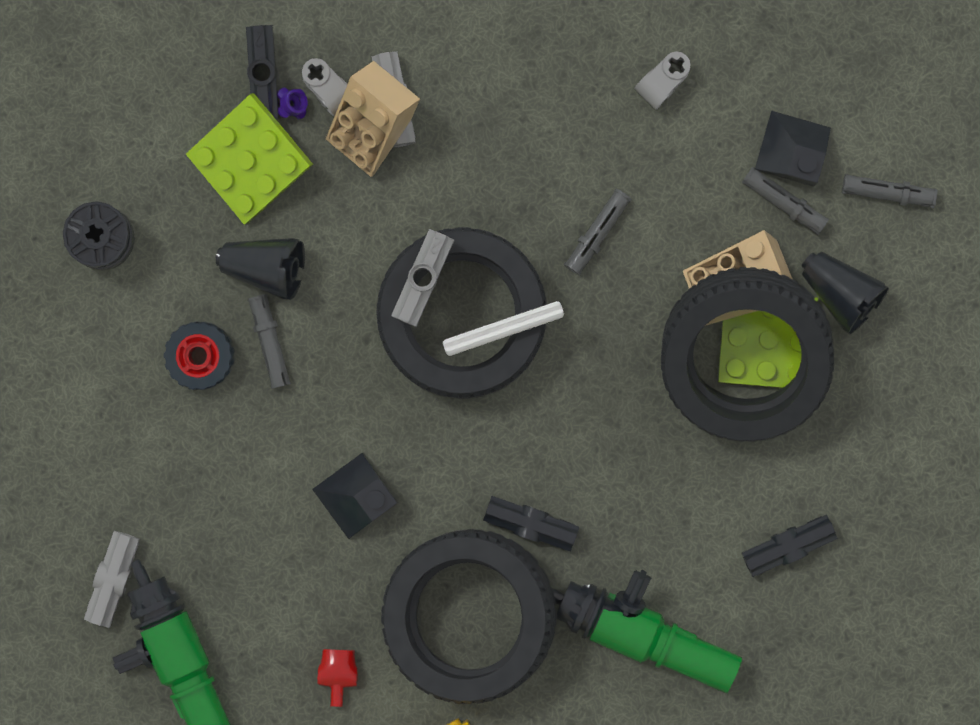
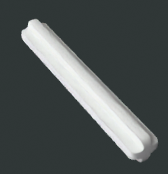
[443,301,564,356]

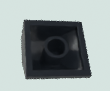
[755,111,831,187]
[312,453,399,539]

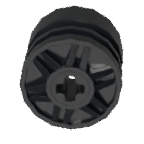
[63,201,135,271]

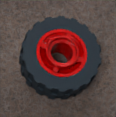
[164,322,235,390]

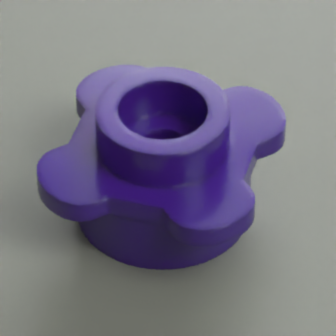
[277,88,308,119]

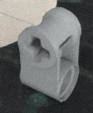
[634,51,691,110]
[302,58,347,117]

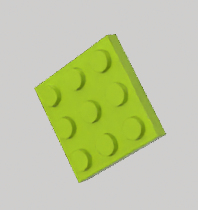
[186,93,314,225]
[718,297,818,388]

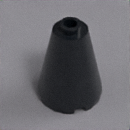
[216,238,305,300]
[801,252,889,334]

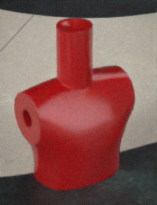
[317,649,358,707]

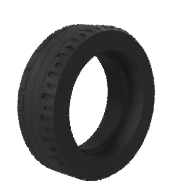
[376,227,546,399]
[661,267,834,442]
[381,529,557,704]

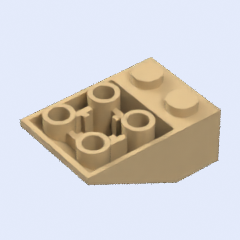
[326,61,420,177]
[683,230,792,326]

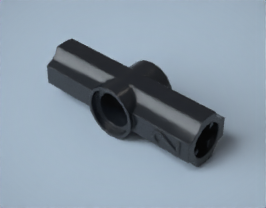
[246,25,279,119]
[483,496,579,552]
[741,515,838,577]

